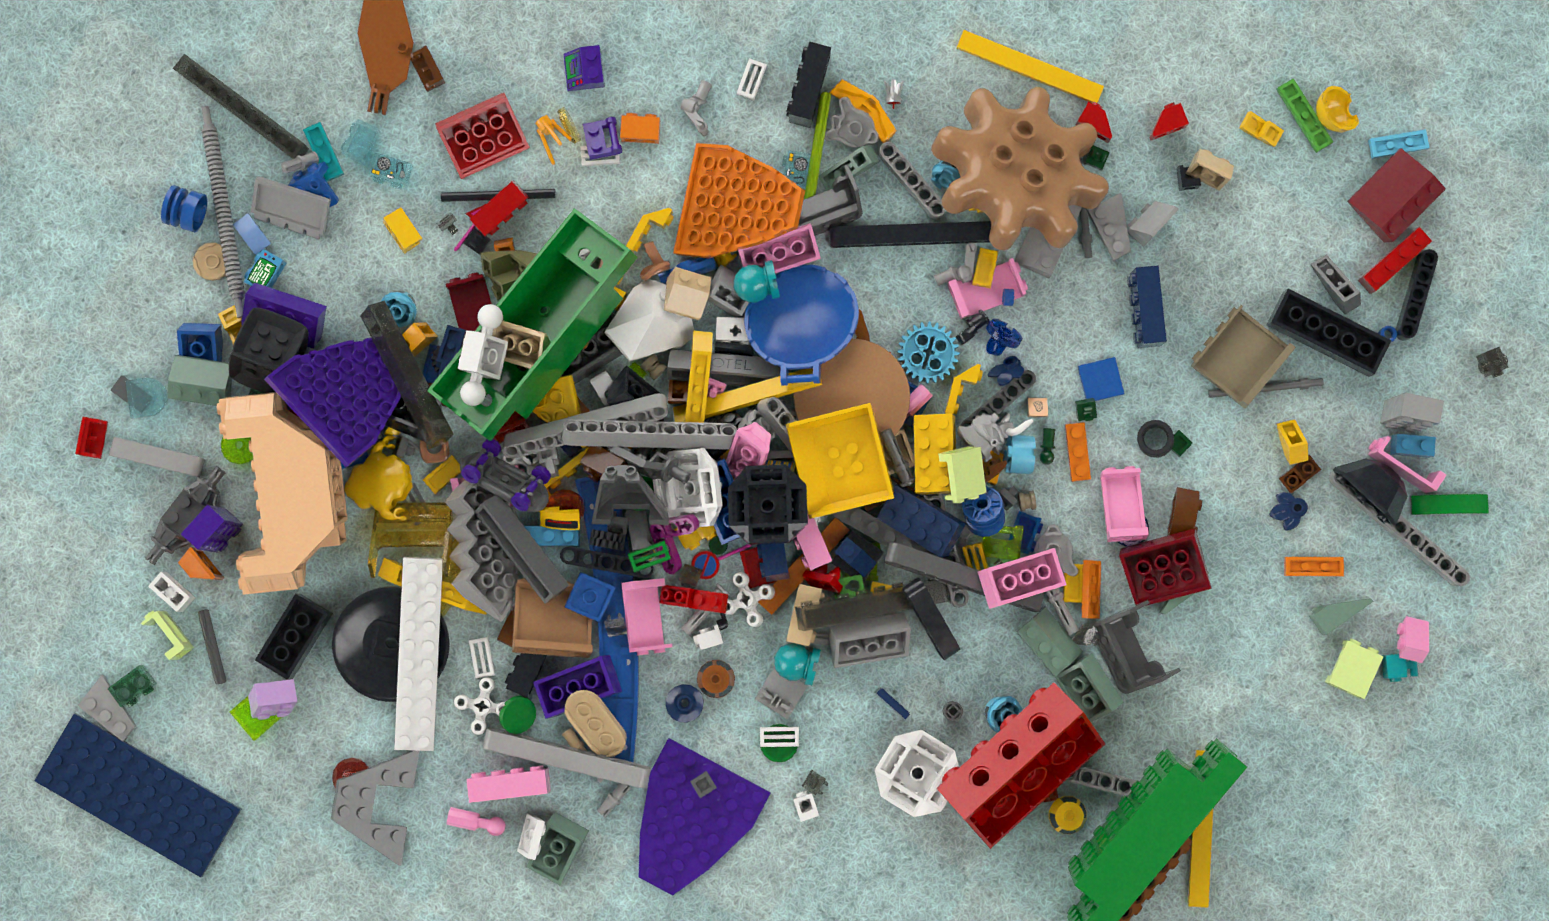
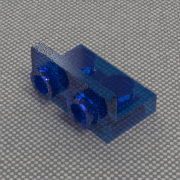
[1005,511,1043,555]

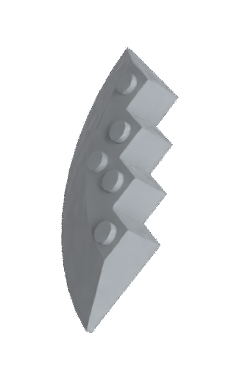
[445,480,521,622]

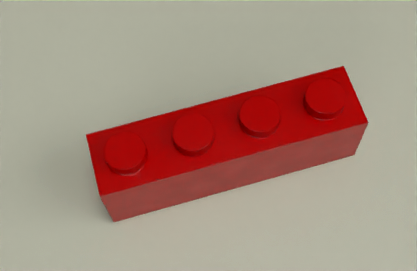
[1358,227,1432,294]

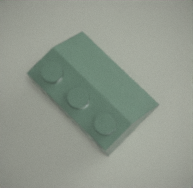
[167,355,232,406]
[1016,607,1083,676]
[1054,653,1123,722]

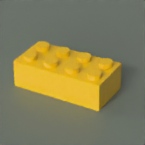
[914,414,956,495]

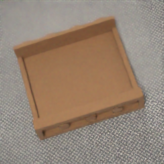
[512,578,593,658]

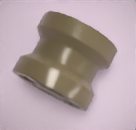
[1018,491,1036,512]

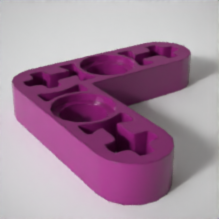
[649,514,699,575]

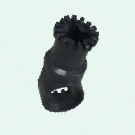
[956,309,991,346]

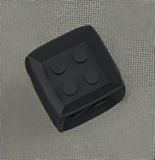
[228,308,309,393]

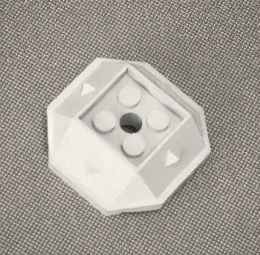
[653,448,723,527]
[874,729,959,817]

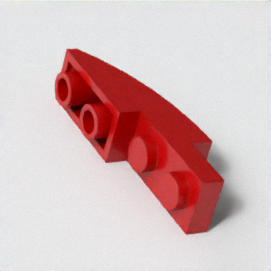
[659,585,729,614]

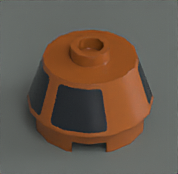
[697,660,735,698]

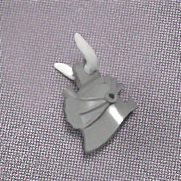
[958,413,1033,462]

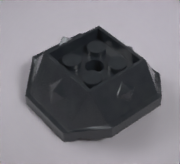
[728,464,808,545]

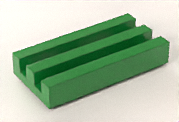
[628,541,671,573]

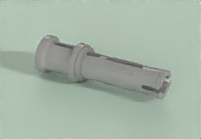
[681,583,730,636]
[1045,588,1079,636]

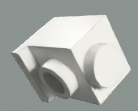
[693,625,723,650]
[793,790,819,822]

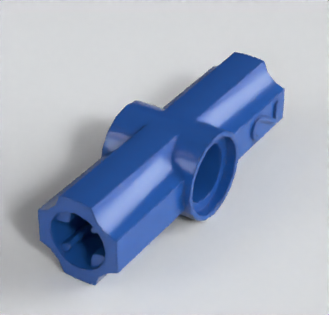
[658,257,717,284]

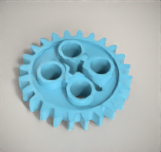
[897,322,960,384]

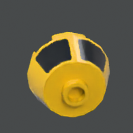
[1049,796,1087,835]

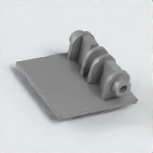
[755,666,808,719]

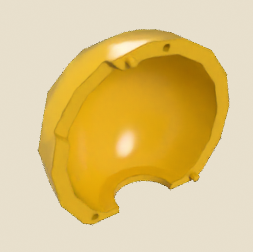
[1316,86,1359,133]

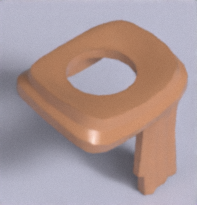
[640,241,670,281]
[420,430,450,463]

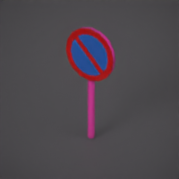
[691,544,752,580]

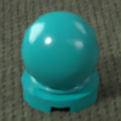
[734,260,780,303]
[774,643,821,686]

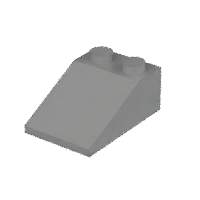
[1128,201,1178,247]

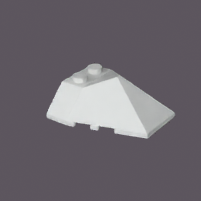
[604,279,695,362]

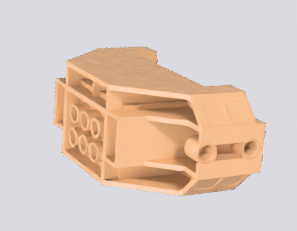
[217,392,348,595]

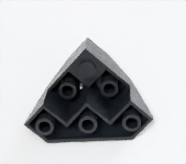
[1333,458,1408,526]

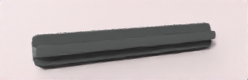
[198,609,226,685]

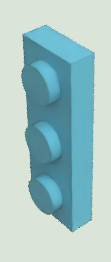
[1368,129,1430,159]

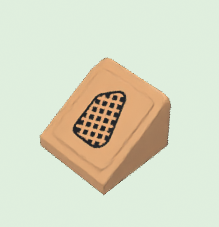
[1028,398,1048,417]

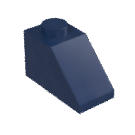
[834,537,877,577]

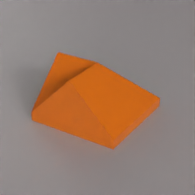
[178,547,224,580]

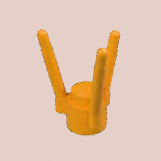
[535,115,573,165]

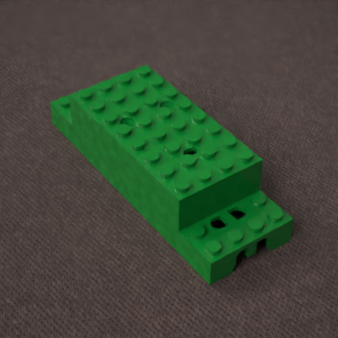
[427,208,638,441]
[1067,738,1247,921]

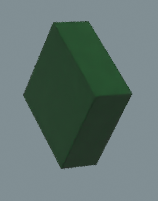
[1171,430,1193,457]

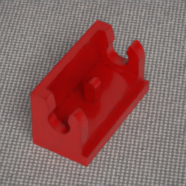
[75,416,108,459]

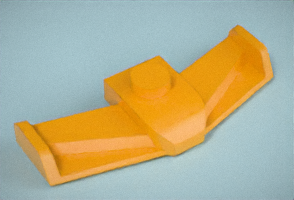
[829,79,897,144]

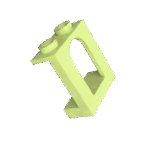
[141,610,194,660]

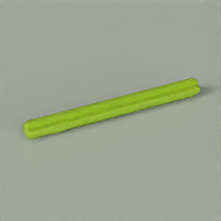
[804,92,831,199]

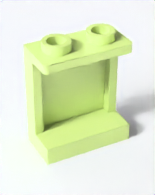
[938,446,986,503]
[1325,638,1383,699]

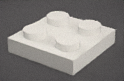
[517,813,546,860]

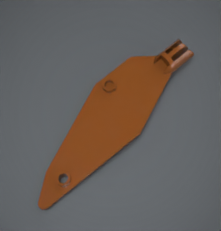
[357,0,414,115]

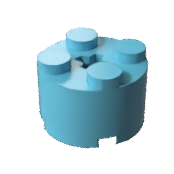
[1003,435,1036,474]

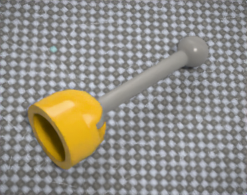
[384,427,420,452]

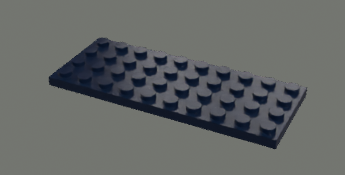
[34,713,242,878]

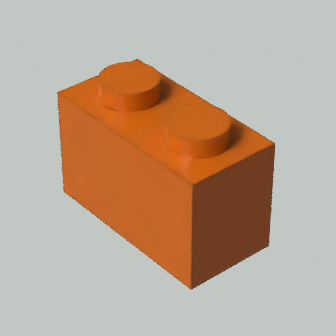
[620,113,661,144]

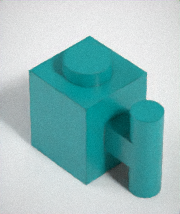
[1381,654,1418,682]

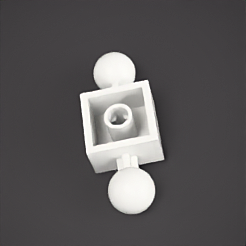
[458,304,508,406]

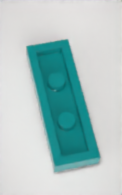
[303,122,344,182]

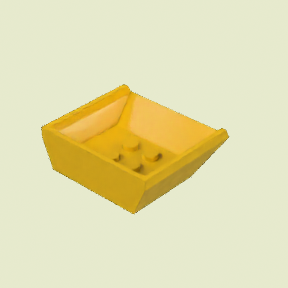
[785,403,894,519]

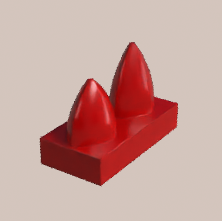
[802,564,843,593]

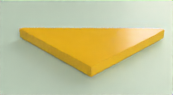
[532,375,588,448]

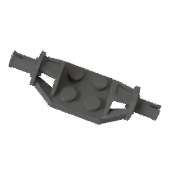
[600,446,691,484]
[145,466,226,565]

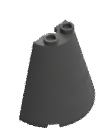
[592,465,669,525]

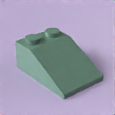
[527,812,589,886]

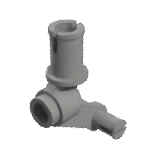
[681,80,712,136]
[934,243,977,286]

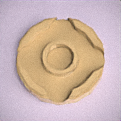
[193,242,227,281]

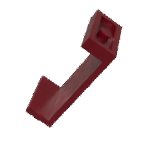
[445,272,492,347]

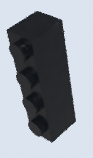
[505,653,547,698]

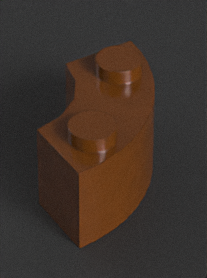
[1167,487,1203,536]

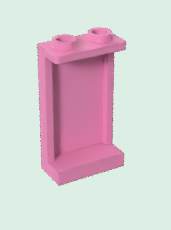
[1100,466,1149,542]

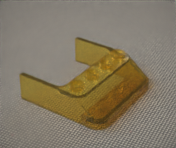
[368,502,453,578]

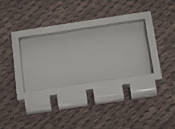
[251,176,331,239]

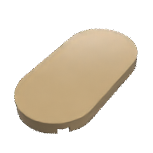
[565,690,627,757]

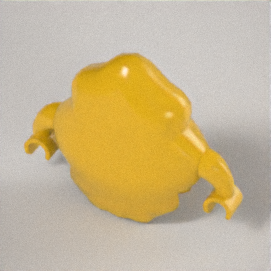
[344,436,413,521]

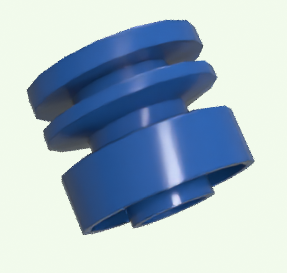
[161,185,208,233]
[962,486,1005,537]

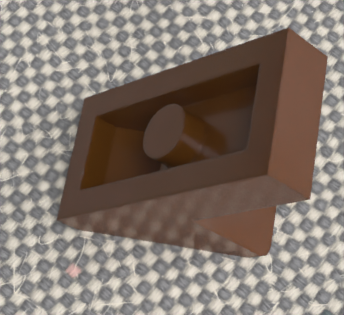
[668,380,689,404]

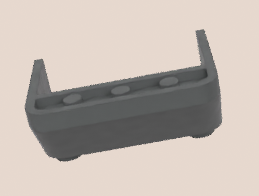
[798,165,863,236]
[1092,600,1181,694]

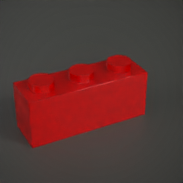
[470,180,529,236]

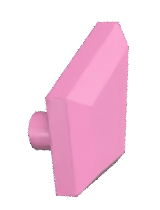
[707,378,726,398]

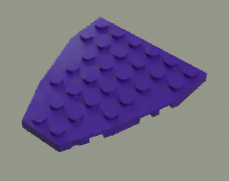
[264,336,412,467]
[638,738,771,896]

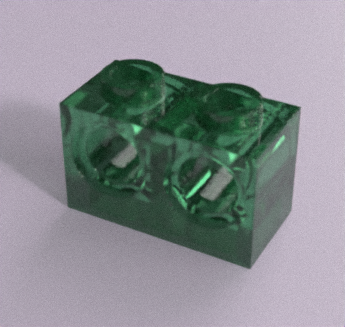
[107,665,157,708]

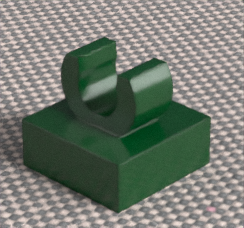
[1085,145,1110,171]
[1075,398,1097,421]

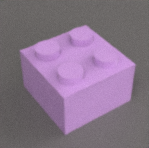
[248,679,297,720]

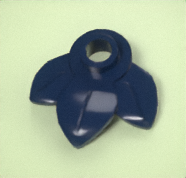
[987,356,1024,386]
[1269,492,1308,531]

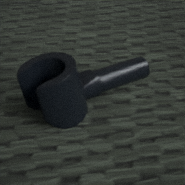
[716,613,728,630]

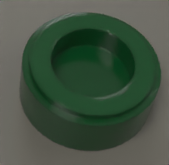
[709,536,728,555]

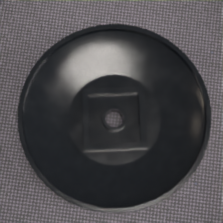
[332,586,450,702]

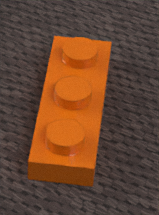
[1065,422,1091,482]
[1284,557,1344,577]
[1081,560,1101,619]

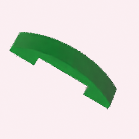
[1411,494,1489,515]

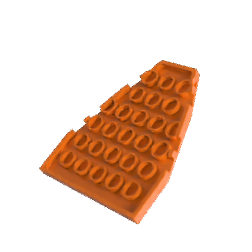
[673,143,805,258]

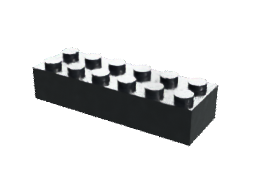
[1266,288,1392,377]

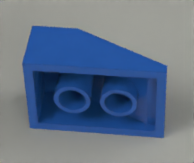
[177,323,223,362]

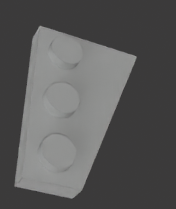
[1087,193,1131,261]
[78,675,136,741]

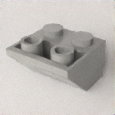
[707,265,748,317]

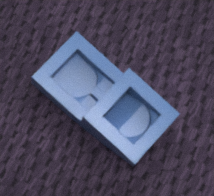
[233,213,272,255]

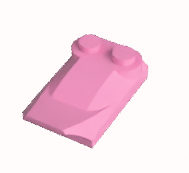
[726,422,771,478]

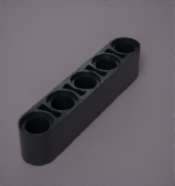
[1395,249,1438,341]
[560,547,655,578]
[902,577,961,661]

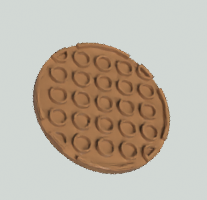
[794,339,910,446]

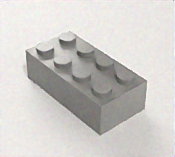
[1380,392,1444,433]

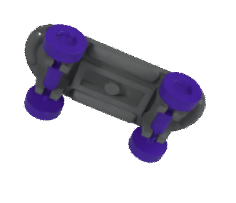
[460,439,551,513]

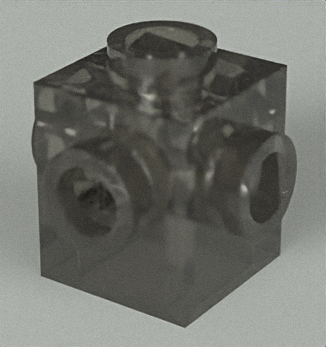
[1476,347,1509,378]

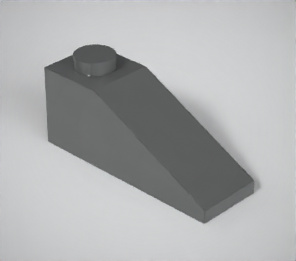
[1311,254,1361,314]

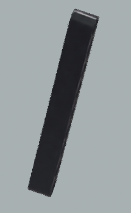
[829,221,991,248]

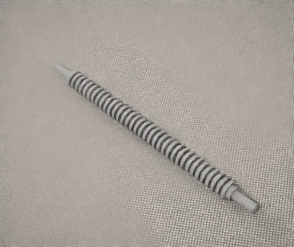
[201,106,245,318]

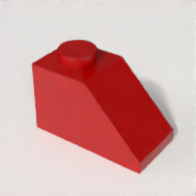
[1075,101,1112,143]
[1149,102,1189,141]

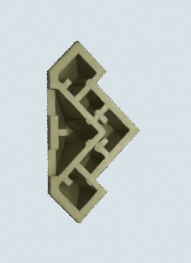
[481,250,538,300]

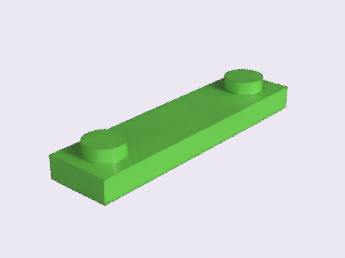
[1276,78,1333,153]

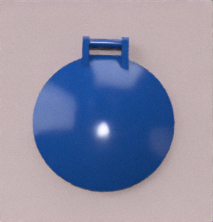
[744,265,859,386]

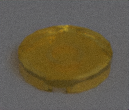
[557,107,581,144]

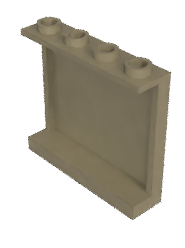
[1191,304,1296,409]

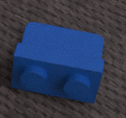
[288,162,339,207]

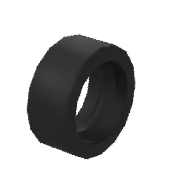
[1137,420,1174,458]

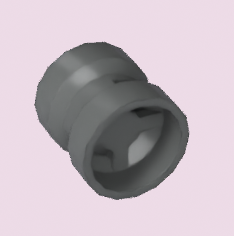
[942,701,963,721]

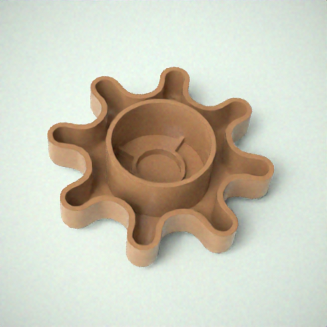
[931,87,1109,251]

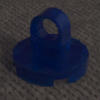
[986,319,1023,356]

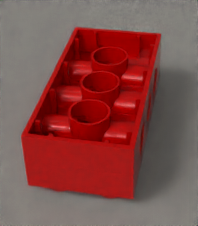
[936,682,1105,849]

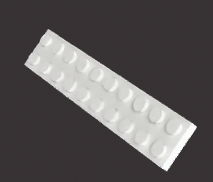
[394,557,443,751]

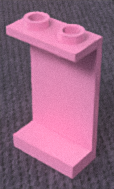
[947,258,1028,320]
[1368,436,1447,493]
[621,578,672,656]

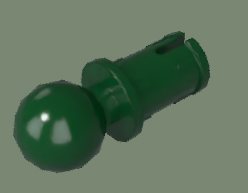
[1039,428,1056,465]

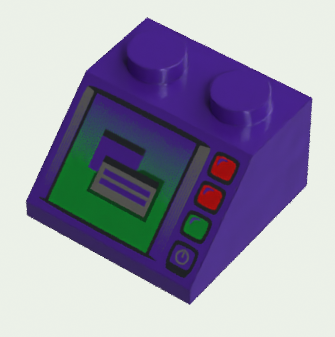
[563,45,605,91]

